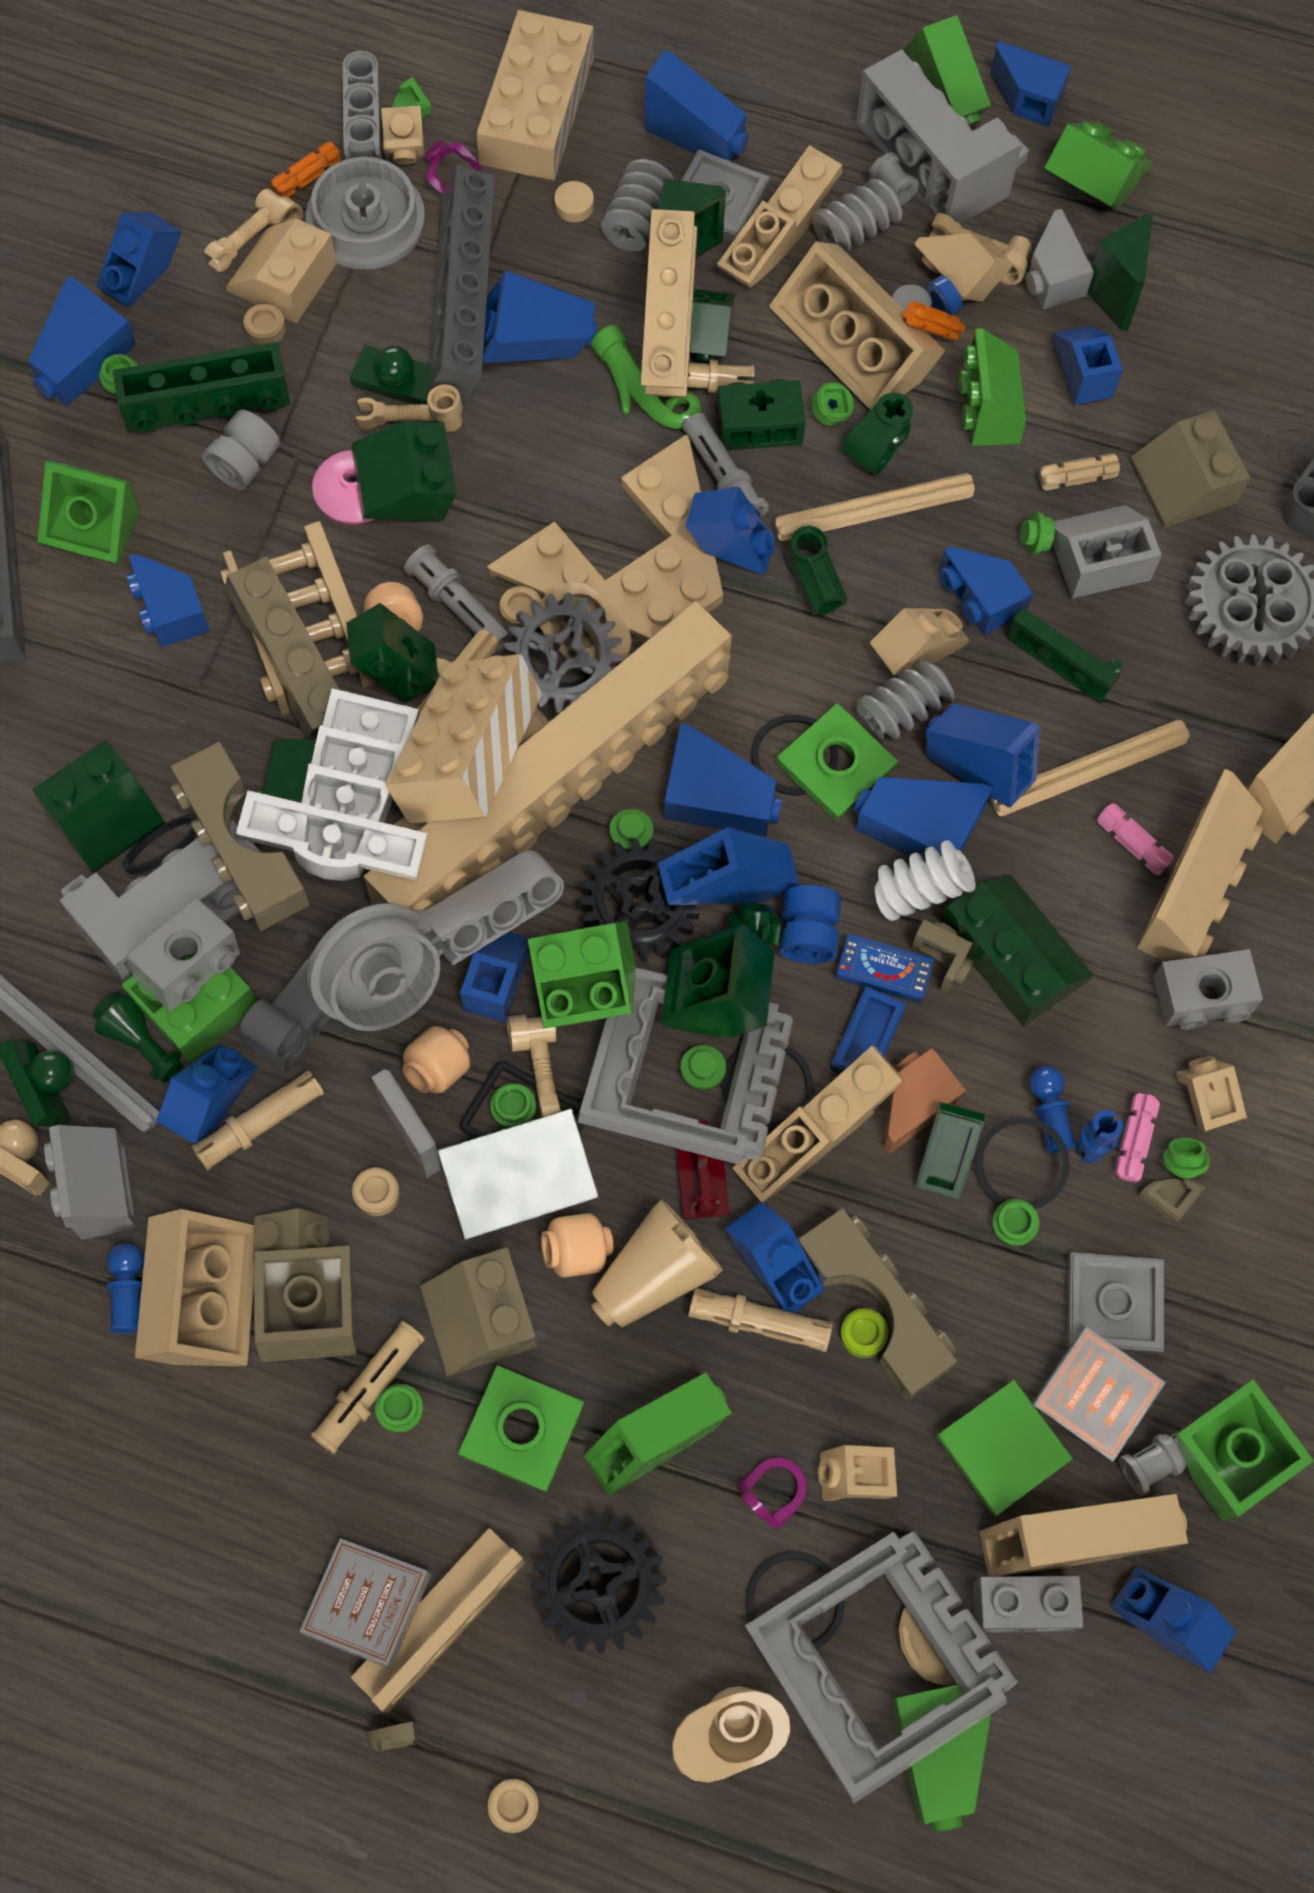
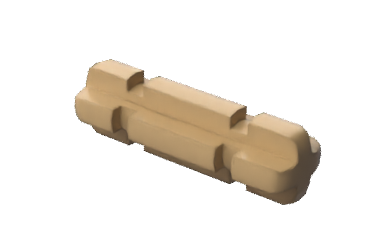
[1038,453,1120,491]

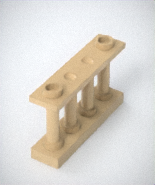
[641,209,698,398]
[220,521,377,715]

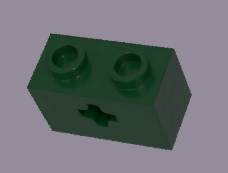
[717,379,806,451]
[346,603,439,703]

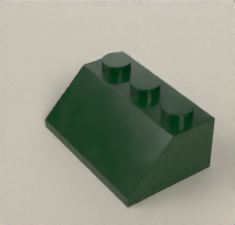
[941,874,1094,1027]

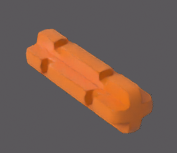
[270,141,342,197]
[902,301,965,341]

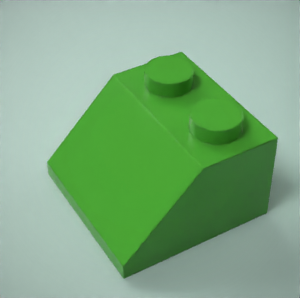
[1175,1379,1314,1522]

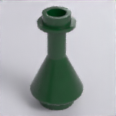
[93,992,183,1083]

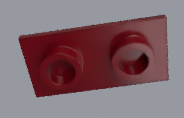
[676,1120,730,1220]

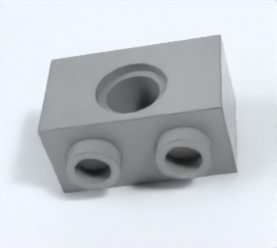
[126,898,240,1012]
[1153,949,1263,1030]

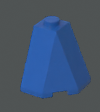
[483,270,598,363]

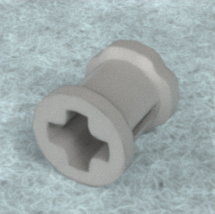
[868,152,919,205]

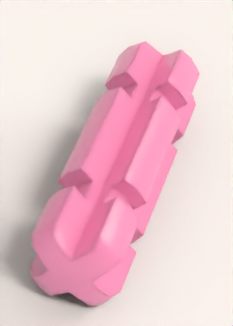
[1097,803,1174,875]
[1114,1093,1160,1182]

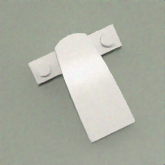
[236,688,428,881]

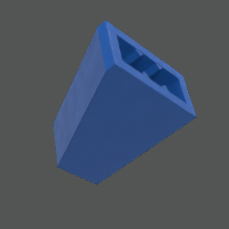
[645,49,749,161]
[28,276,136,407]
[925,703,1041,808]
[664,723,782,837]
[853,777,993,862]
[658,827,800,905]

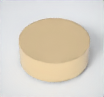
[554,181,594,223]
[243,304,286,345]
[500,586,541,628]
[352,1167,400,1216]
[488,1779,539,1833]

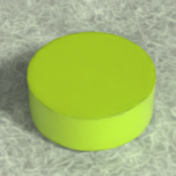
[840,1308,889,1358]

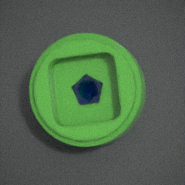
[811,382,854,426]

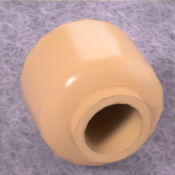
[363,582,423,632]
[402,1026,470,1094]
[541,1213,613,1278]

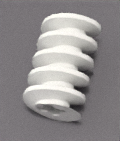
[875,840,976,921]

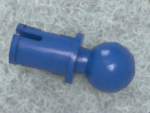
[1029,1065,1076,1153]
[106,1242,144,1334]

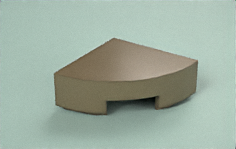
[1138,1178,1205,1225]
[367,1721,419,1753]

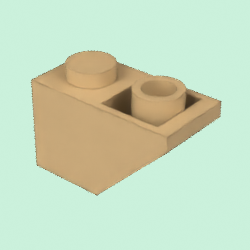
[914,233,1013,302]
[870,608,970,675]

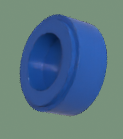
[926,275,962,315]

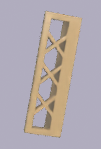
[350,1528,525,1714]

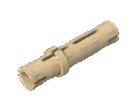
[191,1070,324,1171]
[688,1287,833,1352]
[311,1321,425,1454]

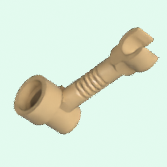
[204,189,303,272]
[929,213,1032,285]
[355,384,463,432]
[507,1014,560,1117]

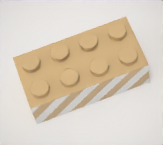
[476,10,594,181]
[385,654,543,824]

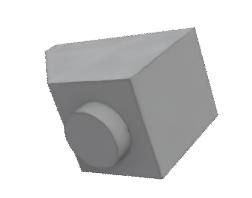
[1026,209,1094,309]

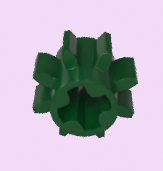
[728,902,782,946]

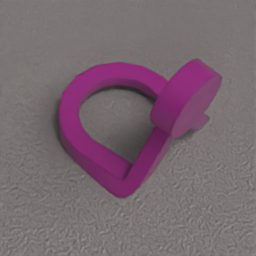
[424,139,483,194]
[737,1457,807,1529]

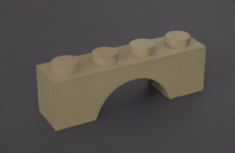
[224,556,340,739]
[170,741,310,931]
[798,1208,957,1403]

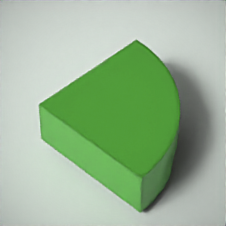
[392,77,432,118]

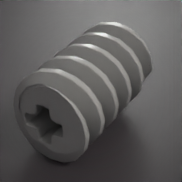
[601,159,674,252]
[812,176,902,253]
[857,660,955,744]

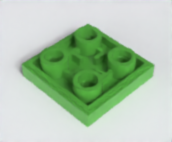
[936,1380,1073,1517]

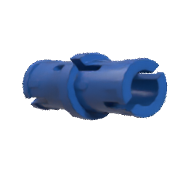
[1076,1110,1123,1163]

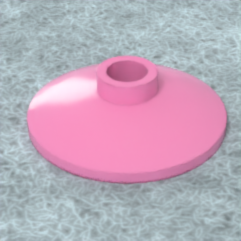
[312,450,374,525]

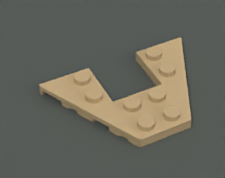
[487,434,723,643]

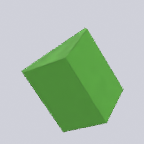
[37,460,140,563]

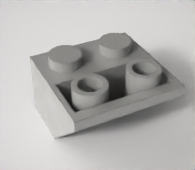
[1052,505,1162,599]
[44,1125,137,1240]

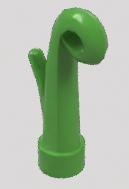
[591,325,701,429]

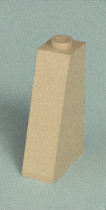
[979,1494,1188,1577]

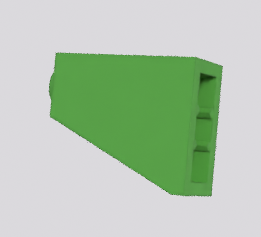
[903,15,991,127]
[584,1373,732,1497]
[890,1685,991,1833]

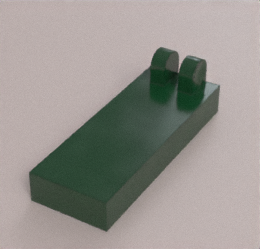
[1007,607,1123,704]

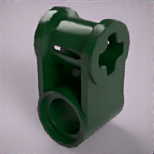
[841,392,913,475]

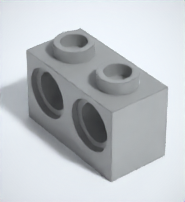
[972,1576,1083,1633]

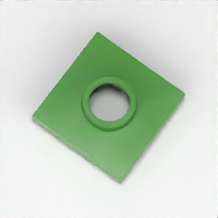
[775,703,898,822]
[458,1365,585,1494]

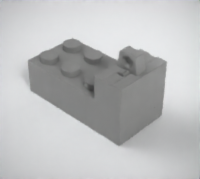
[856,49,1029,224]
[59,820,260,984]

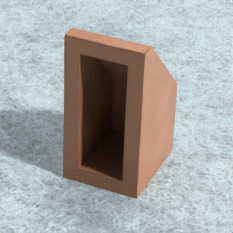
[883,1048,966,1155]

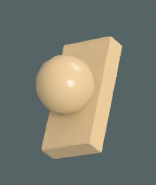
[0,1119,49,1196]

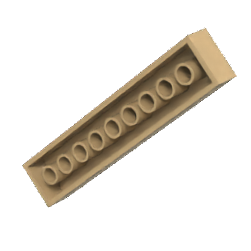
[363,601,732,910]

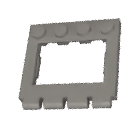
[578,967,793,1165]
[745,1532,1018,1804]

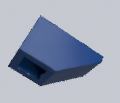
[990,41,1072,127]
[96,211,182,306]
[1052,325,1123,405]
[685,487,775,574]
[939,547,1033,636]
[126,554,210,647]
[460,932,530,1023]
[156,1044,257,1144]
[725,1201,825,1313]
[1110,1567,1237,1673]

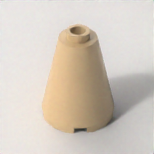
[591,1200,723,1328]

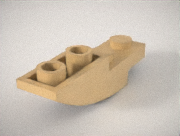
[717,145,843,287]
[733,1046,905,1203]

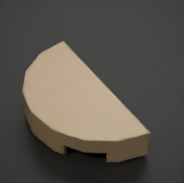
[897,1607,958,1686]

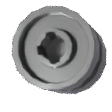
[202,410,281,490]

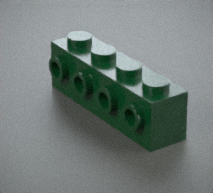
[113,342,291,433]

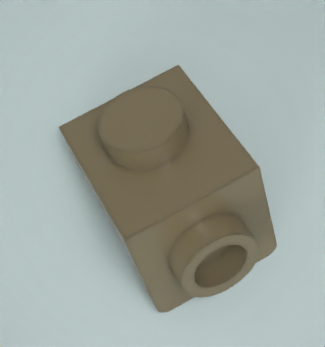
[911,919,974,994]
[253,1208,329,1262]

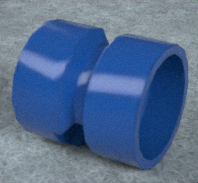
[779,885,842,964]

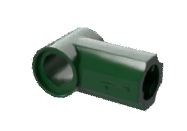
[786,525,847,616]

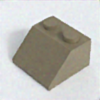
[1129,410,1250,528]
[254,1245,357,1362]
[420,1247,538,1377]

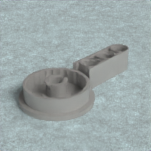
[306,50,425,269]
[307,850,564,1031]

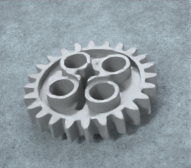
[1185,534,1314,666]

